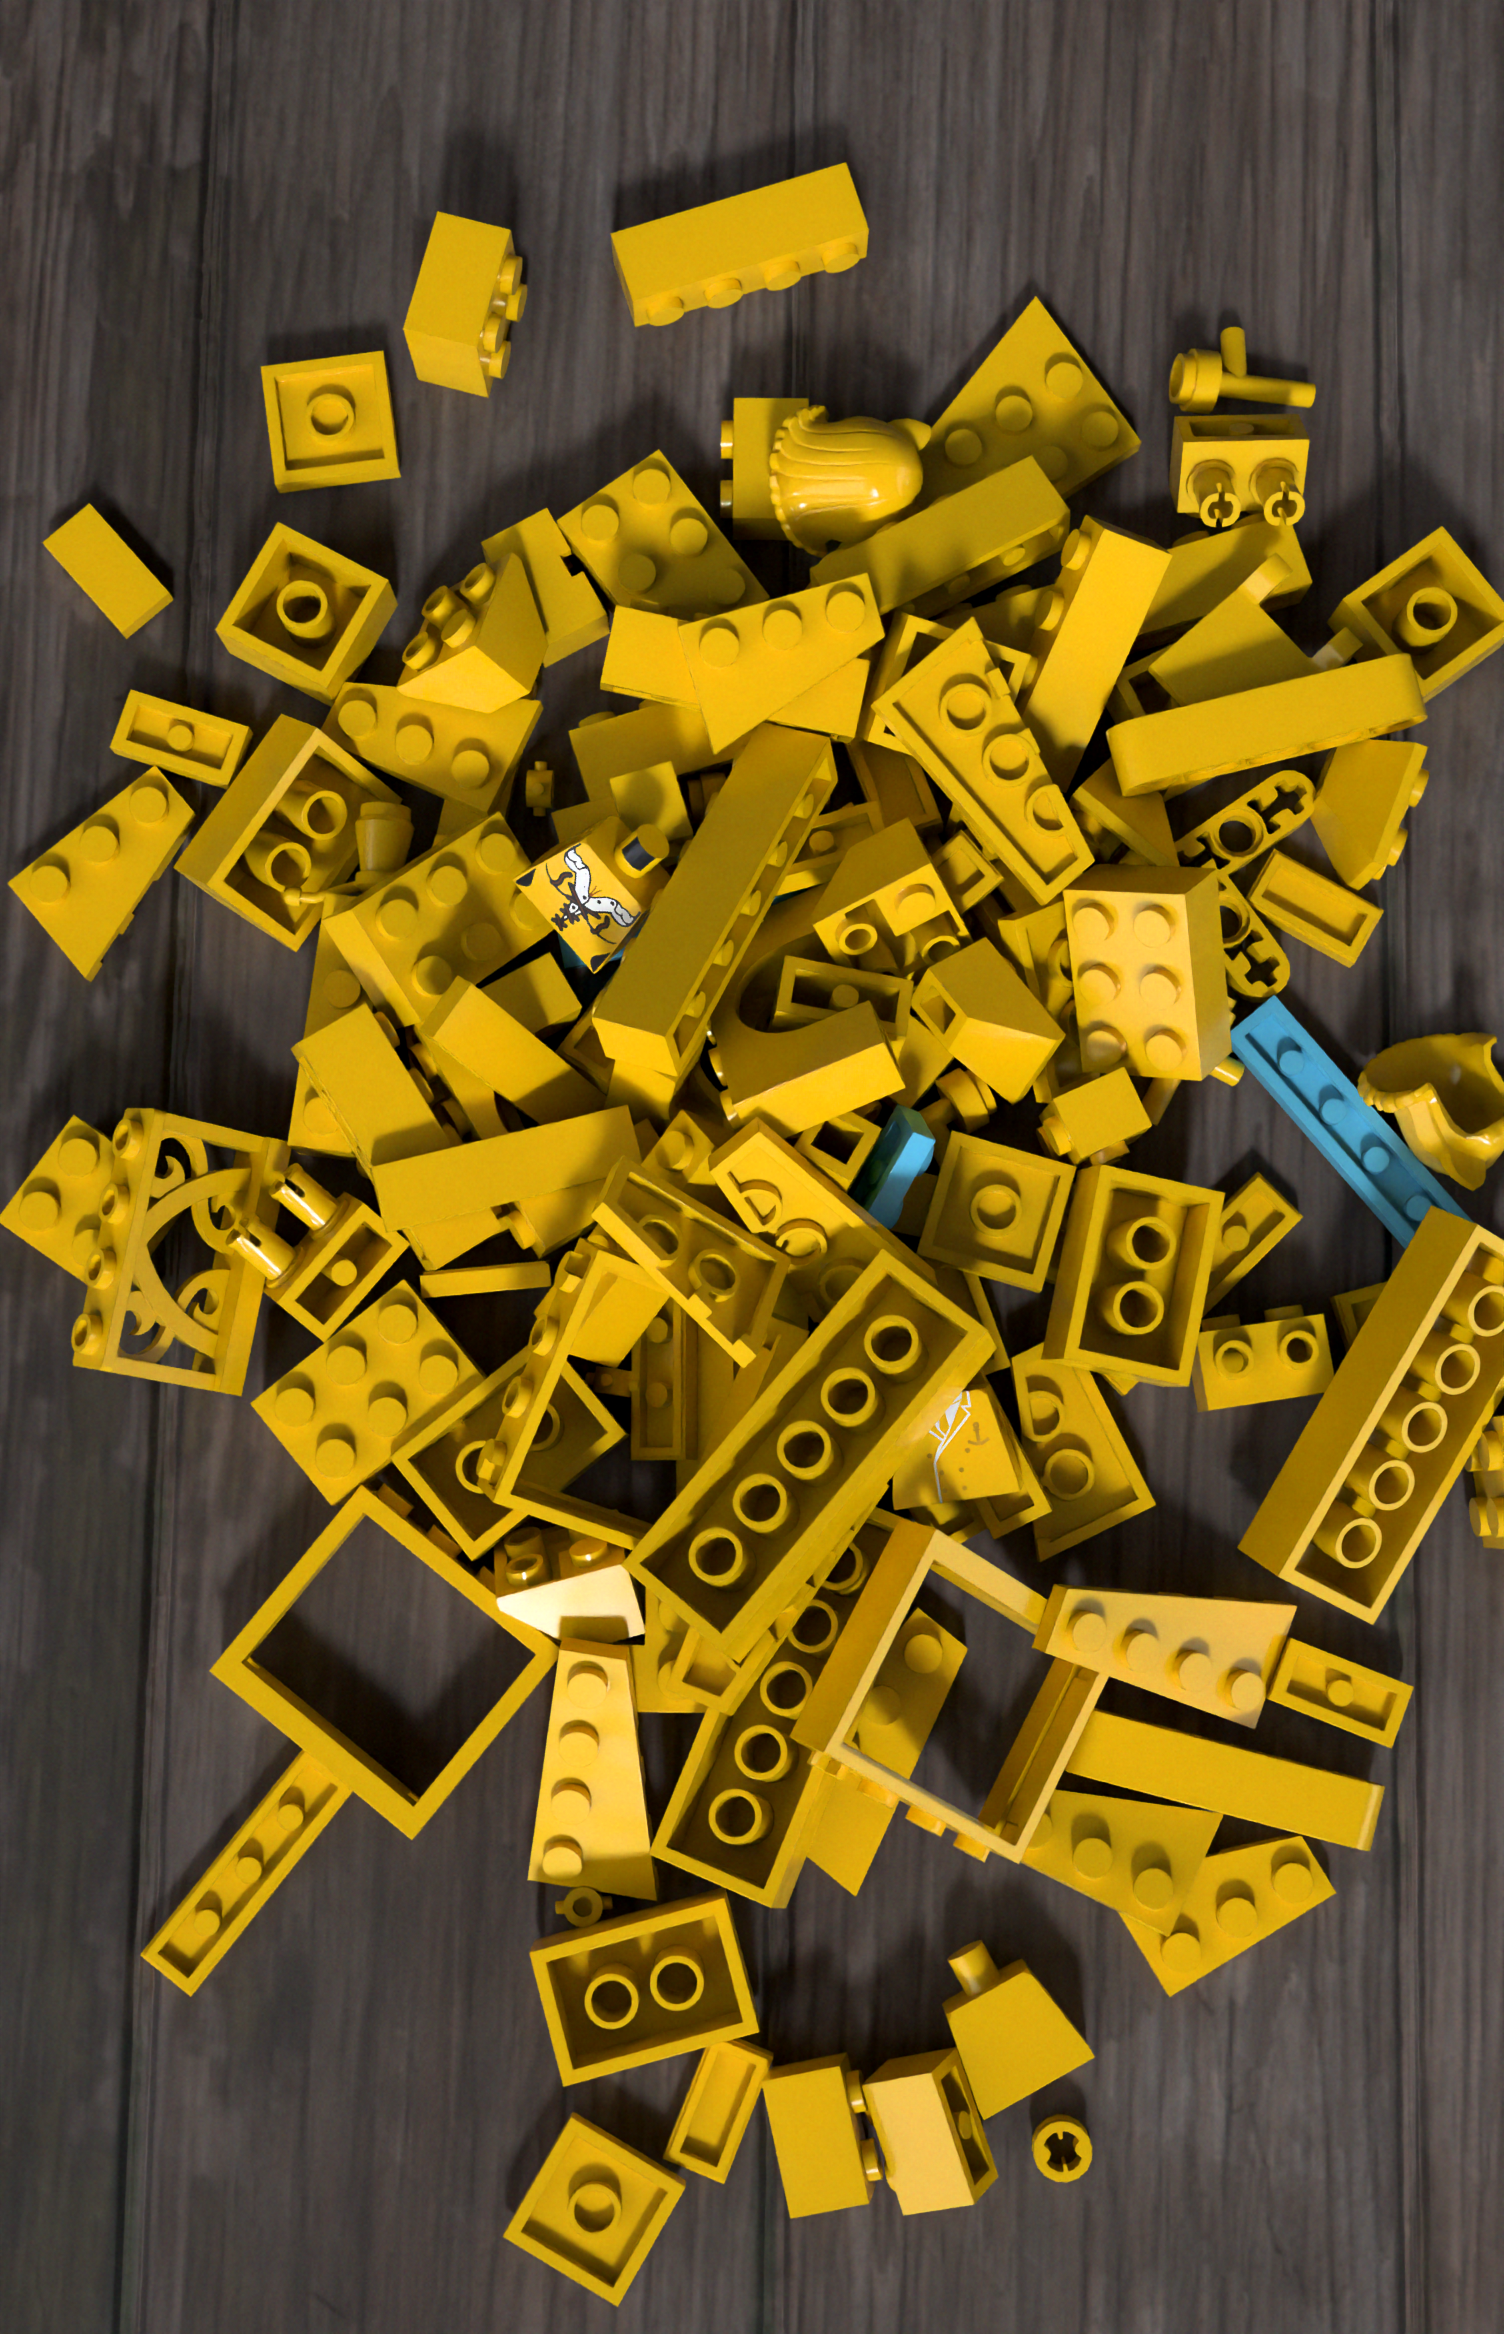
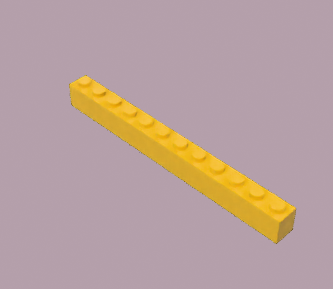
[568,513,1312,802]

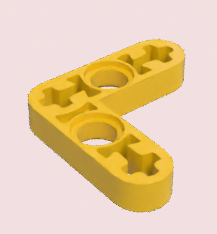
[1174,770,1317,1003]

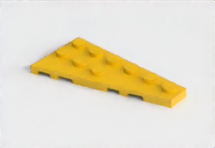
[805,296,1142,590]

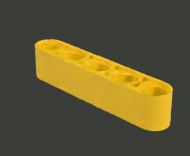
[1105,653,1428,797]
[1064,1708,1385,1851]

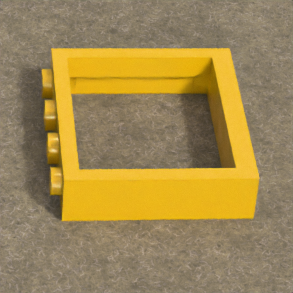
[476,1237,810,1550]
[209,1483,561,1840]
[789,1519,1109,1864]

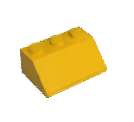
[173,713,403,952]

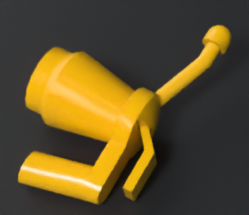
[283,802,450,906]

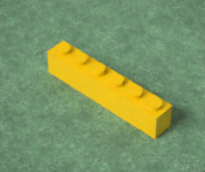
[592,722,838,1077]

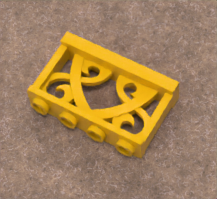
[71,1108,292,1396]

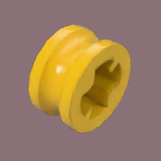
[1032,2114,1092,2182]

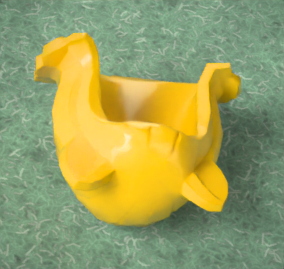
[769,405,931,558]
[1357,1032,1504,1191]

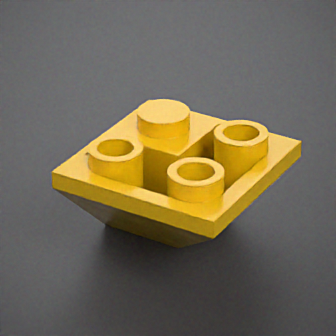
[396,552,549,713]
[1310,739,1430,894]
[1068,756,1180,867]
[809,817,975,982]
[911,937,1066,1105]
[493,1509,646,1644]

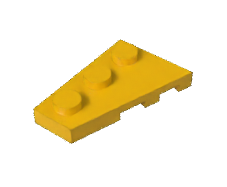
[1117,1833,1336,1997]

